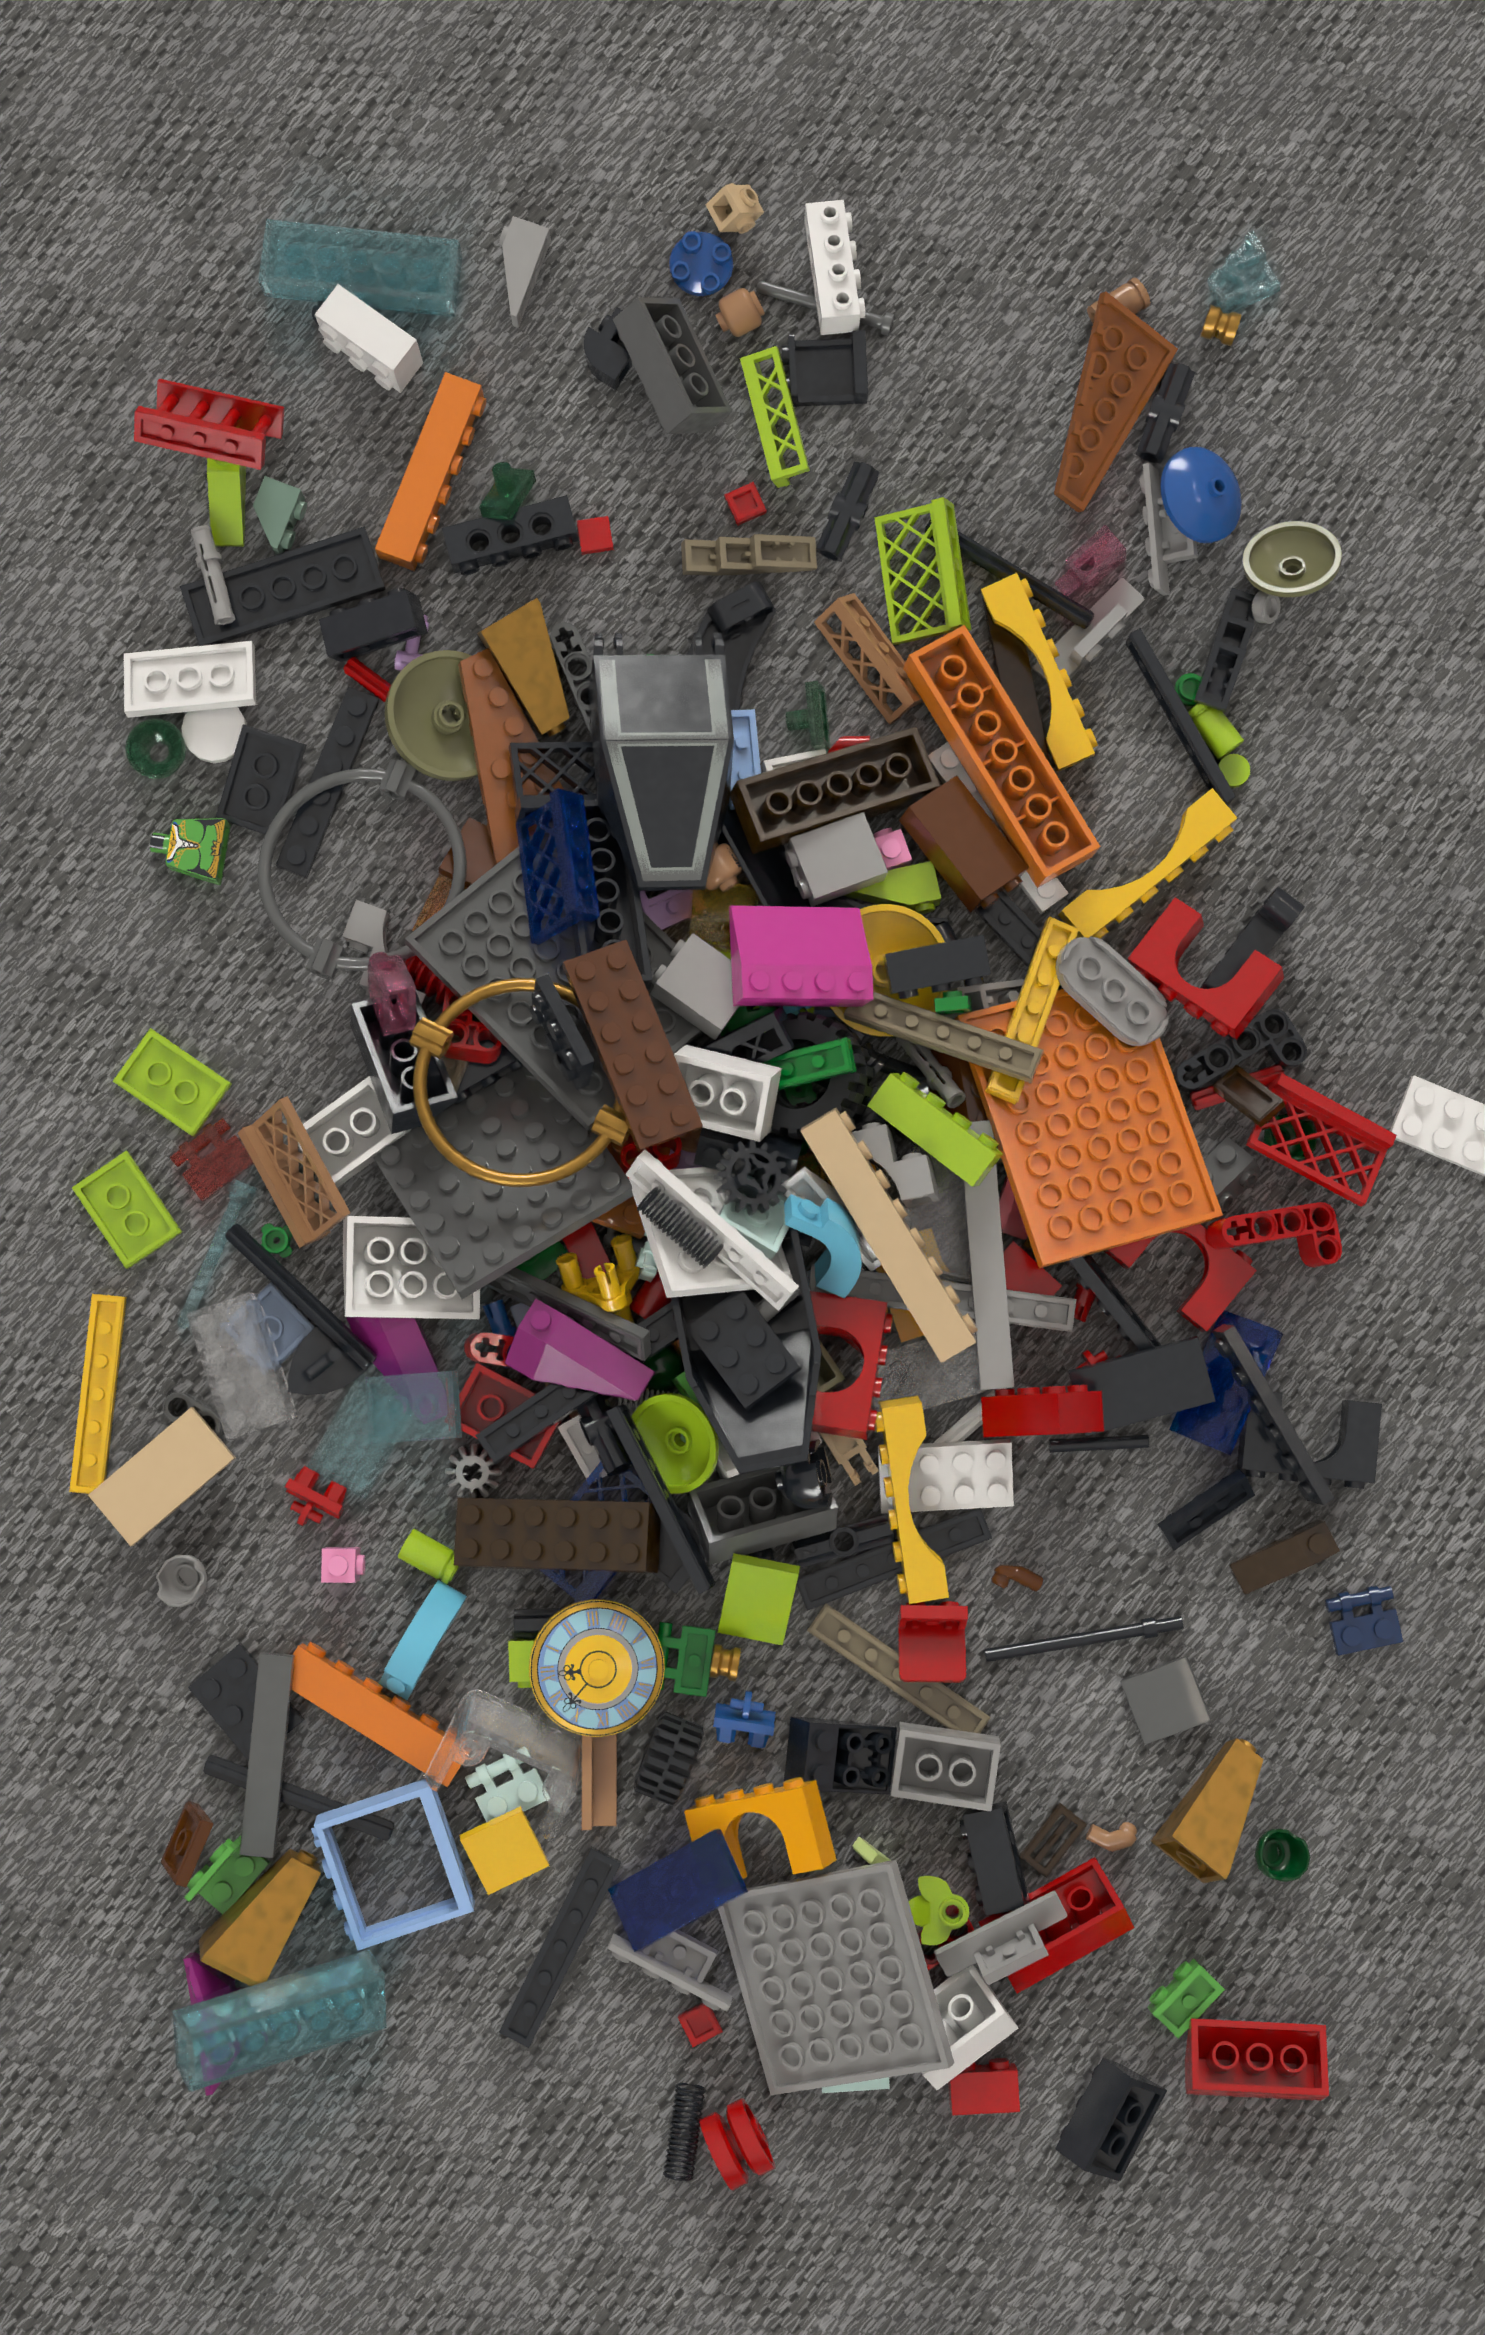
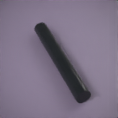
[1049,1435,1149,1453]

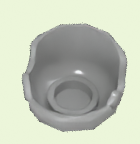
[156,1554,207,1607]

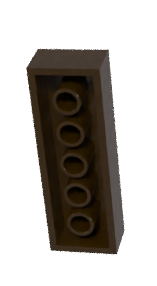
[730,727,940,854]
[454,1498,661,1573]

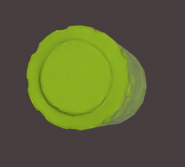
[1188,703,1244,760]
[398,1528,460,1585]

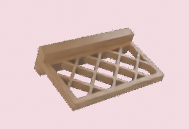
[238,1096,351,1248]

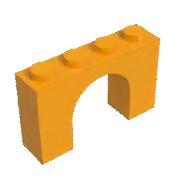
[684,1777,837,1890]

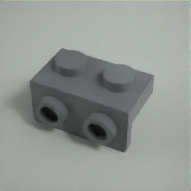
[1203,1136,1261,1212]

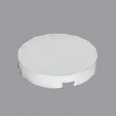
[181,707,247,763]

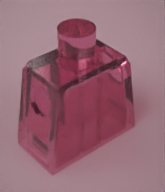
[1054,525,1126,597]
[368,952,416,1036]

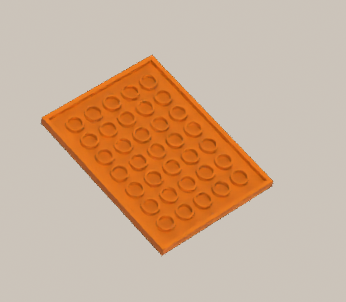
[955,989,1223,1268]

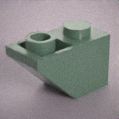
[253,476,307,555]

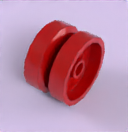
[699,2098,775,2191]

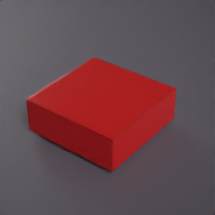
[724,482,767,526]
[577,516,614,555]
[678,2002,723,2047]

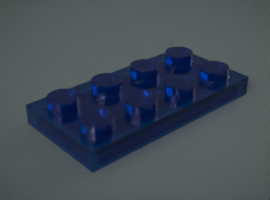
[1169,1310,1283,1456]

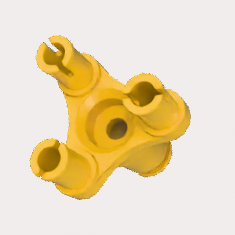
[556,1234,641,1324]

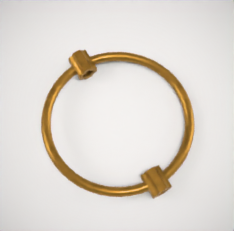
[409,978,630,1187]

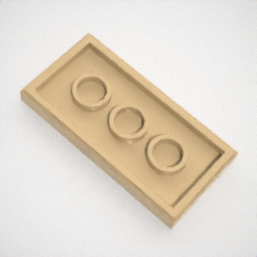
[88,1407,236,1546]

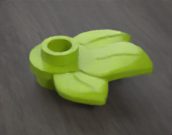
[908,1875,969,1945]

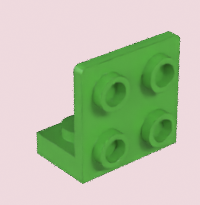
[184,1836,270,1914]

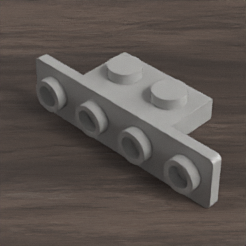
[1140,463,1198,596]
[1033,578,1144,682]
[934,1891,1068,1985]
[607,1919,732,2011]

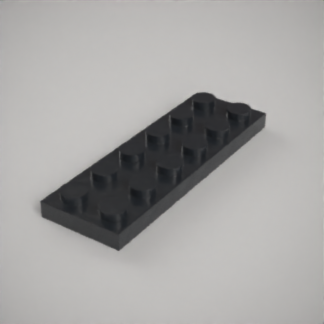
[180,526,386,646]

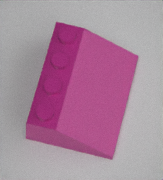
[729,906,874,1007]

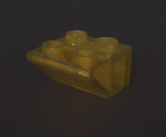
[686,884,758,952]

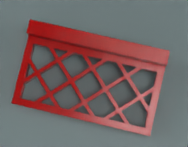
[1246,1073,1397,1207]

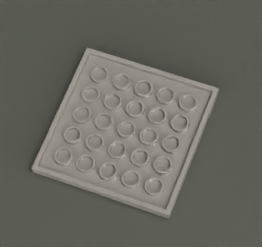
[715,1860,954,2095]

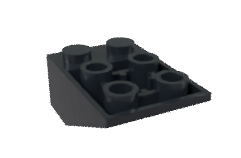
[784,1717,897,1795]

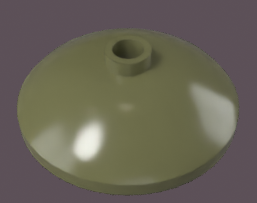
[1243,521,1342,597]

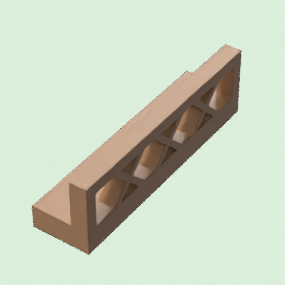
[814,593,923,725]
[582,1733,617,1830]

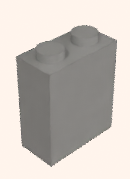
[785,812,888,907]
[650,933,740,1040]

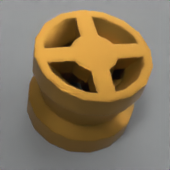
[709,1644,741,1681]

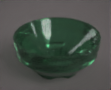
[125,718,186,779]

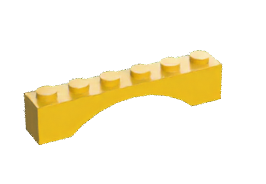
[981,573,1098,772]
[1058,788,1237,939]
[876,1395,949,1604]

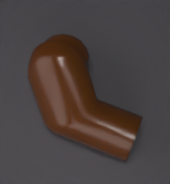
[991,1565,1043,1592]

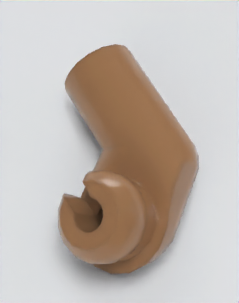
[1085,1822,1137,1852]

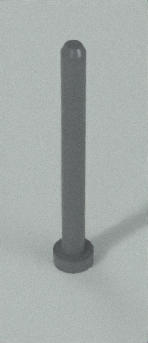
[756,281,895,336]

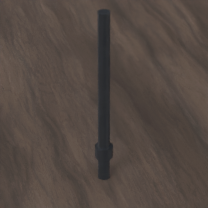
[984,1616,1184,1662]

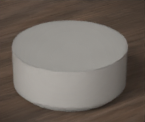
[1252,591,1281,624]

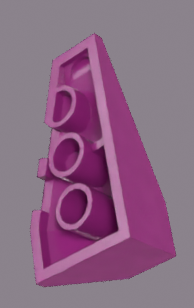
[505,1299,655,1402]
[346,1317,454,1424]

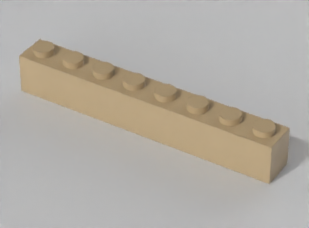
[801,1107,978,1363]

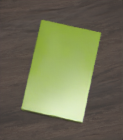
[113,1028,232,1138]
[72,1151,182,1269]
[717,1553,800,1645]

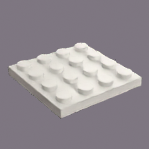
[629,1167,793,1298]

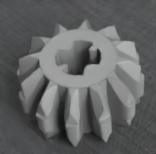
[445,1443,502,1498]

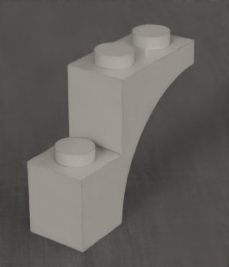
[342,900,429,1010]
[852,1122,940,1208]

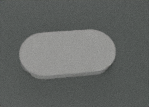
[1056,936,1169,1046]

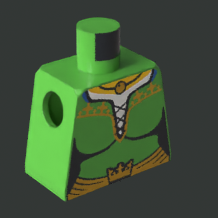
[150,818,231,885]

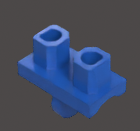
[713,1691,776,1748]

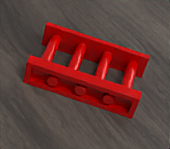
[134,379,284,470]

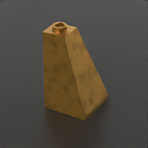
[477,598,570,737]
[1151,1738,1264,1883]
[199,1849,321,1992]

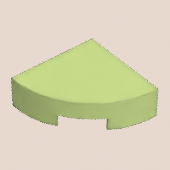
[852,1837,891,1864]

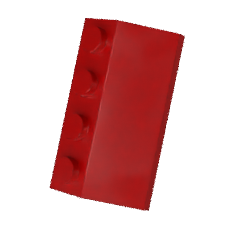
[978,1857,1134,1994]
[1185,2019,1329,2101]

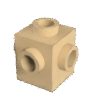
[706,183,764,234]

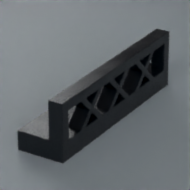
[699,1006,795,1063]

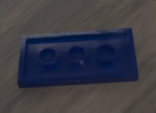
[608,1829,748,1952]

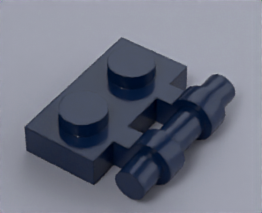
[1325,1585,1403,1656]

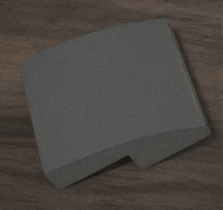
[1120,1656,1211,1744]

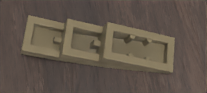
[681,534,817,575]

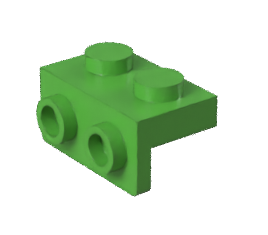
[1148,1958,1225,2039]

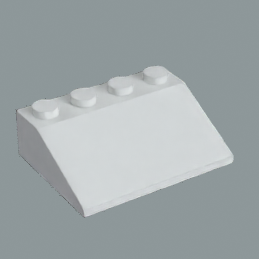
[343,1216,480,1320]

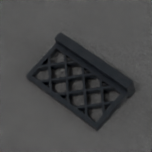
[509,742,597,823]

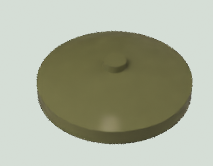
[385,650,478,781]

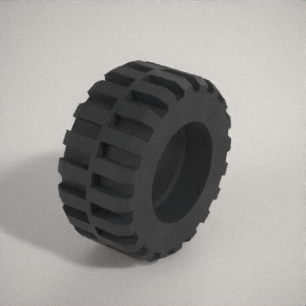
[743,1012,873,1142]

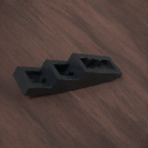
[1194,588,1255,712]

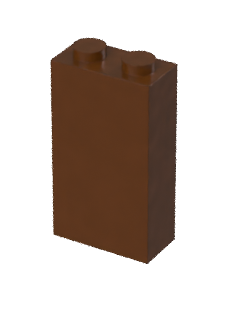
[899,775,1029,913]

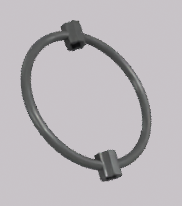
[258,759,467,980]

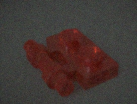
[170,1118,254,1201]

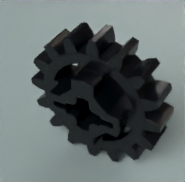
[714,1140,789,1215]

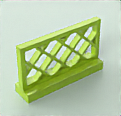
[874,497,971,645]

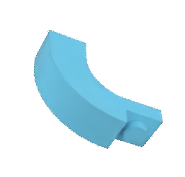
[784,1194,862,1298]
[378,1580,467,1700]

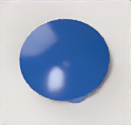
[669,231,733,296]

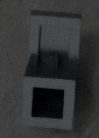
[584,307,632,390]

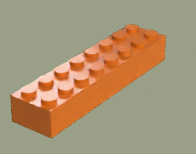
[903,625,1101,888]

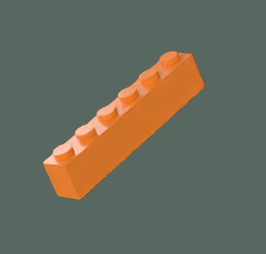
[375,372,486,571]
[292,1642,471,1787]

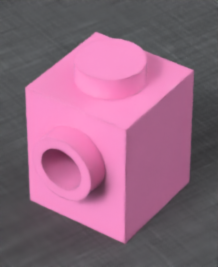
[873,828,912,870]
[321,1547,365,1583]

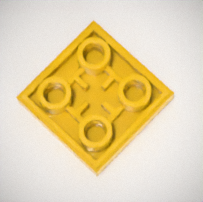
[459,1806,549,1895]

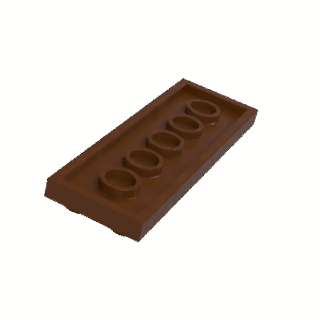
[562,940,703,1152]

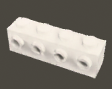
[804,200,865,335]

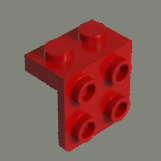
[898,1601,968,1683]

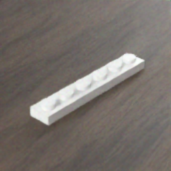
[928,742,1069,914]
[625,1150,799,1311]

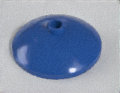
[1161,447,1242,543]

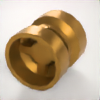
[1200,305,1242,346]

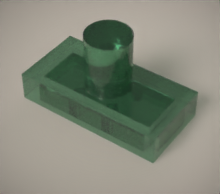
[479,462,536,520]
[786,680,831,751]

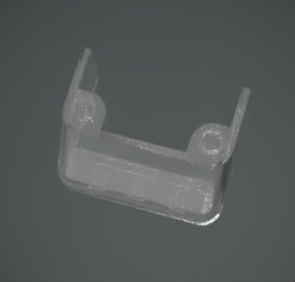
[424,1690,582,1843]

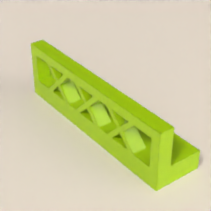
[740,346,810,488]

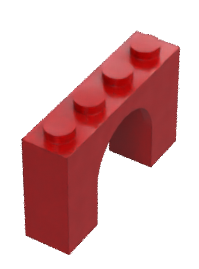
[1127,897,1284,1040]
[1104,1224,1257,1332]
[810,1291,893,1440]

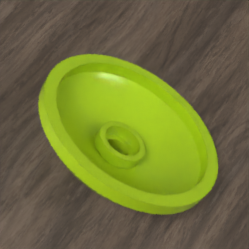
[632,1393,719,1494]

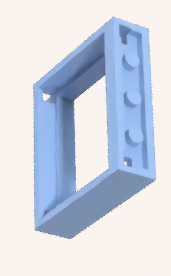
[311,1777,475,1951]

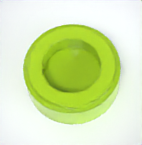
[1218,754,1250,788]

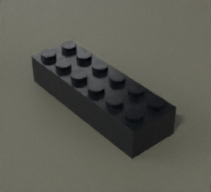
[558,800,652,993]

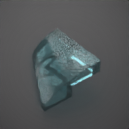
[1208,231,1280,314]

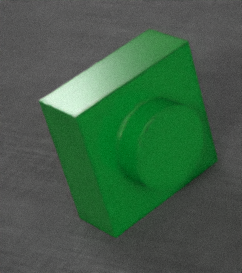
[934,991,972,1015]

